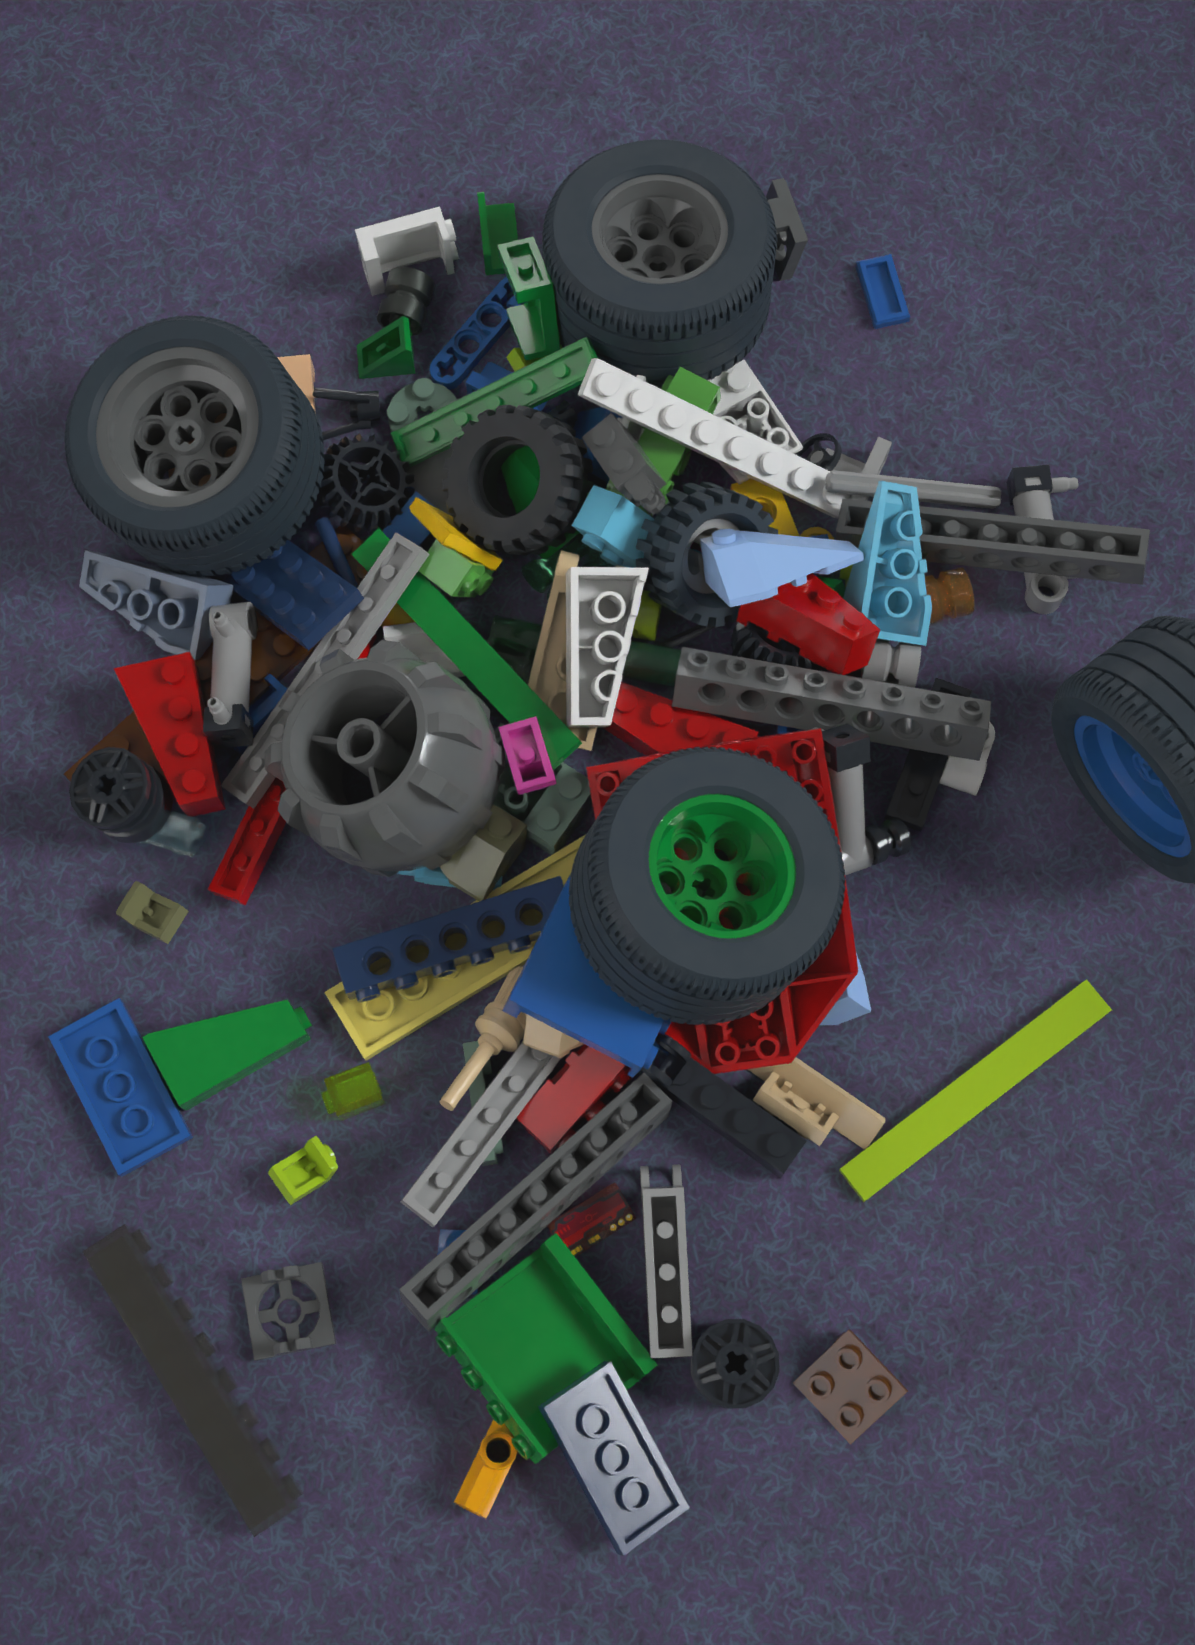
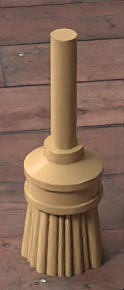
[440,966,527,1111]

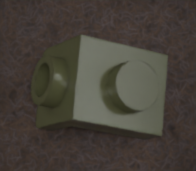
[116,881,189,944]

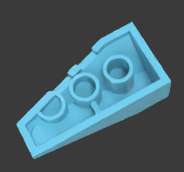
[843,481,932,646]

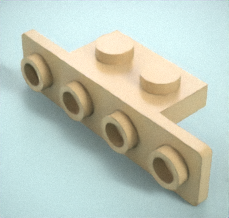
[748,1057,885,1149]

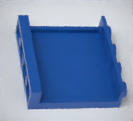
[502,873,671,1078]

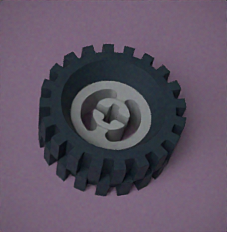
[636,482,778,627]

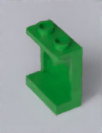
[497,236,560,360]

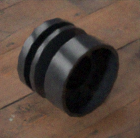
[69,747,173,844]
[690,1319,780,1409]

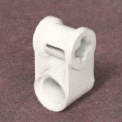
[939,722,995,796]

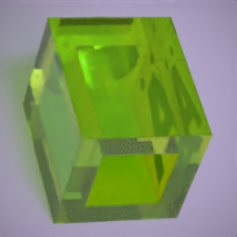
[321,1062,386,1121]

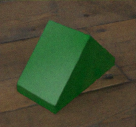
[357,316,416,379]

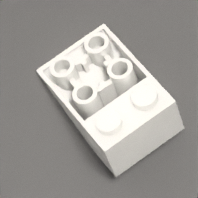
[708,360,803,485]

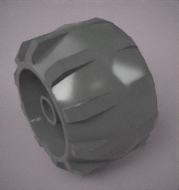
[265,640,505,877]

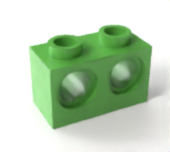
[418,539,494,598]

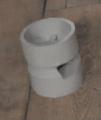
[860,639,921,688]

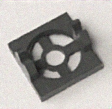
[766,178,808,281]
[241,1262,337,1361]

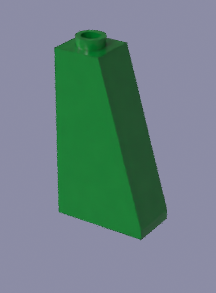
[142,999,312,1111]

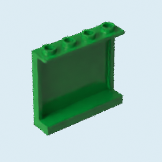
[434,1233,658,1464]

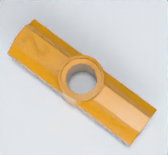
[454,1419,518,1519]

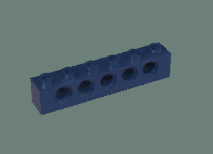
[332,876,564,1003]

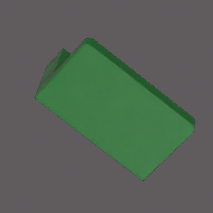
[477,192,518,275]

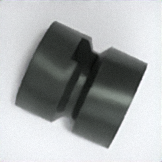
[377,267,435,336]

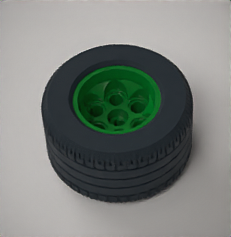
[569,747,845,1025]

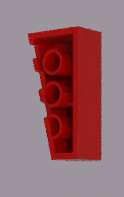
[604,682,758,756]

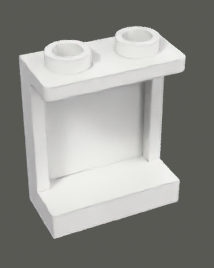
[355,207,459,296]

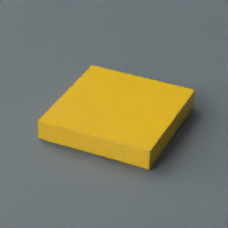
[409,497,503,571]

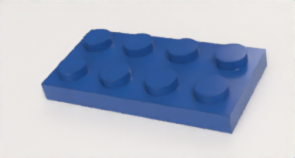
[48,998,193,1177]

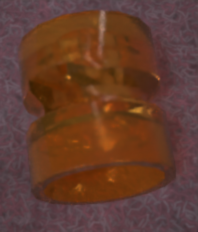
[925,567,975,624]

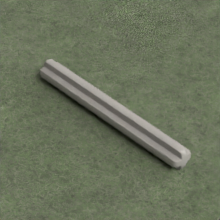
[825,470,1001,509]

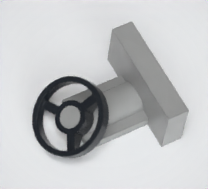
[795,433,892,501]

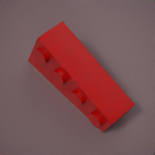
[114,652,226,818]

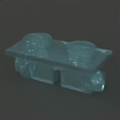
[140,811,208,857]

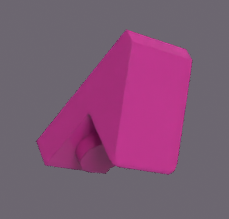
[498,716,557,795]

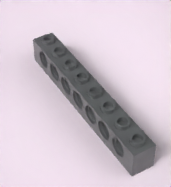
[836,498,1150,585]
[672,647,991,761]
[399,1073,672,1332]

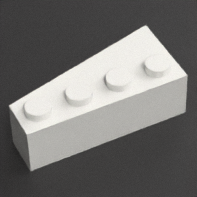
[566,567,649,728]

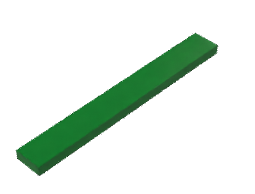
[352,528,582,770]

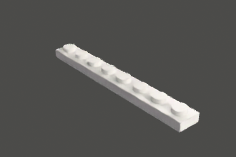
[578,358,851,518]

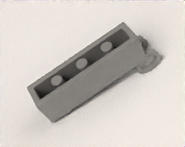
[640,1164,692,1358]

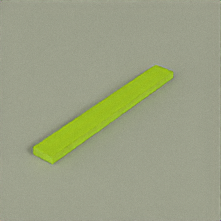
[839,979,1112,1202]

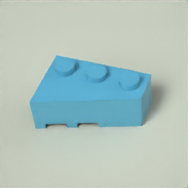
[572,485,702,568]

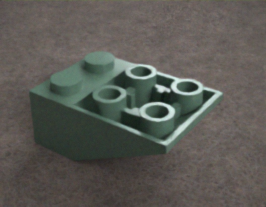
[493,723,592,855]

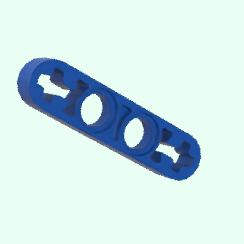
[430,277,526,390]

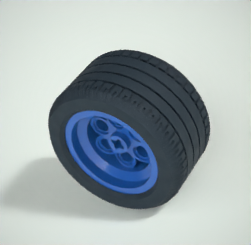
[1051,616,1195,884]

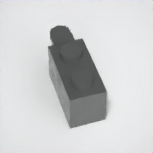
[582,413,666,515]

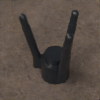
[312,388,380,440]

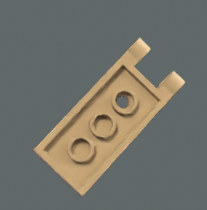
[527,550,628,751]

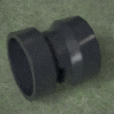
[865,817,911,865]

